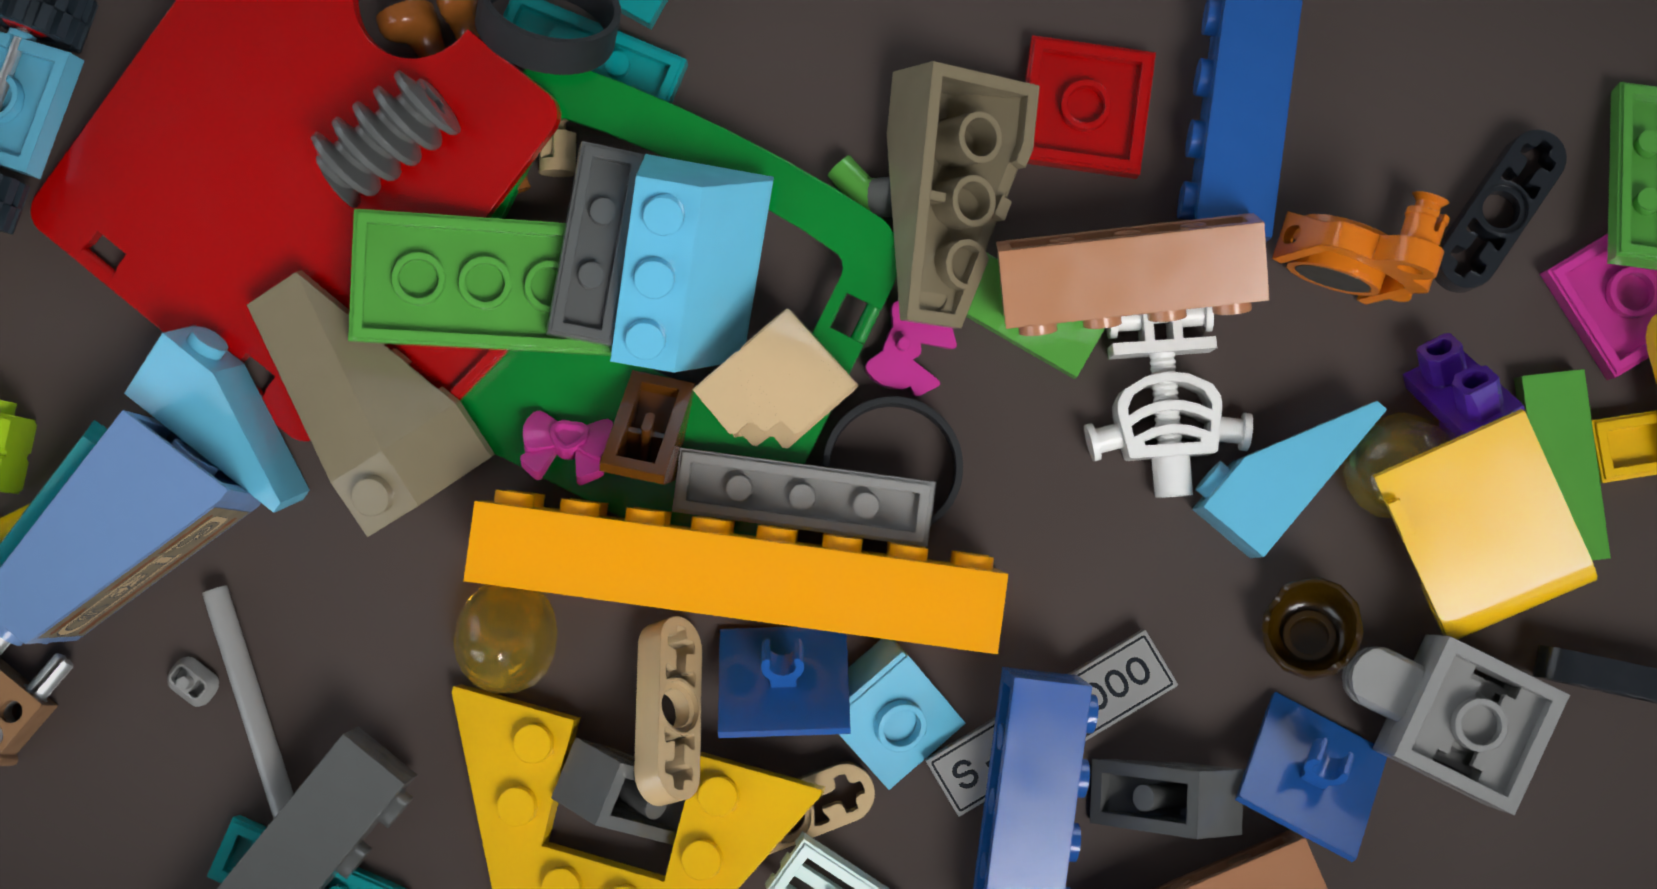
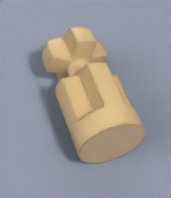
[538,120,576,177]

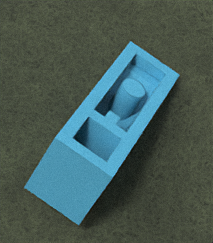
[124,325,310,513]
[1192,401,1387,558]

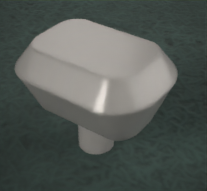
[167,656,219,707]

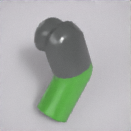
[827,155,892,217]

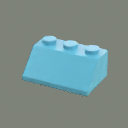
[610,154,774,373]

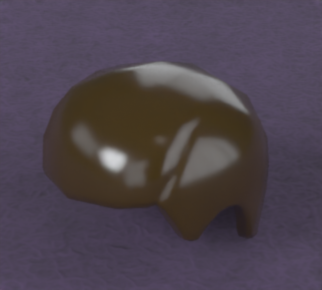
[1261,577,1363,680]

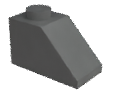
[551,737,685,845]
[1090,759,1244,839]

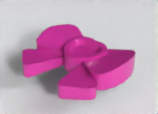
[864,300,957,397]
[520,411,613,485]

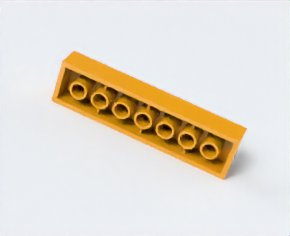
[463,490,1009,654]

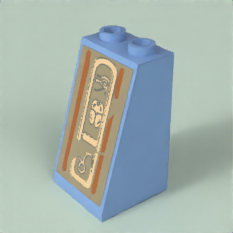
[0,410,261,646]

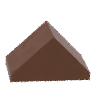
[599,370,695,485]

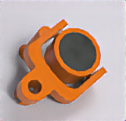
[1272,191,1450,305]

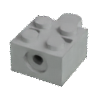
[1342,634,1570,815]

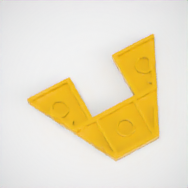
[452,684,825,889]

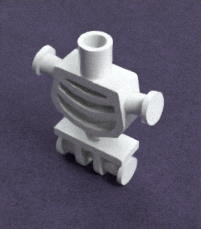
[1084,307,1253,498]

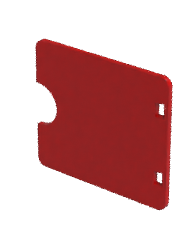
[31,0,561,441]

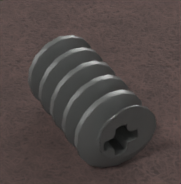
[311,70,461,208]

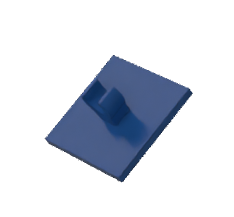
[718,627,851,738]
[1235,692,1387,862]

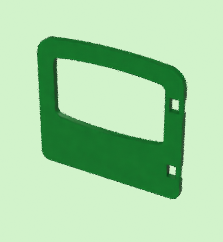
[461,69,897,536]

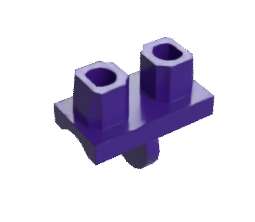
[1403,333,1525,440]

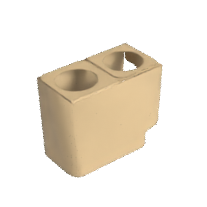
[692,308,859,448]

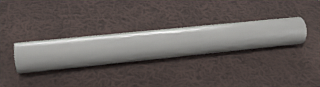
[202,585,294,819]

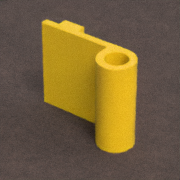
[1372,409,1597,639]

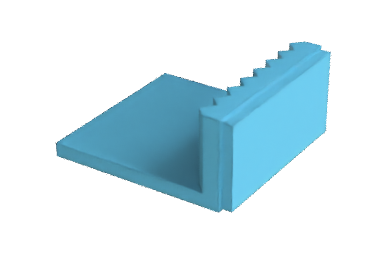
[839,639,966,790]

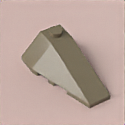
[887,61,1040,329]
[247,270,495,537]

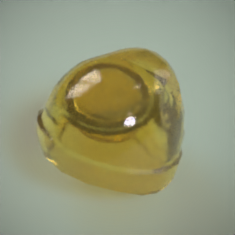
[1343,412,1451,518]
[454,584,558,694]

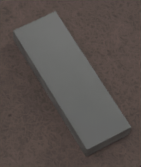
[546,141,645,347]

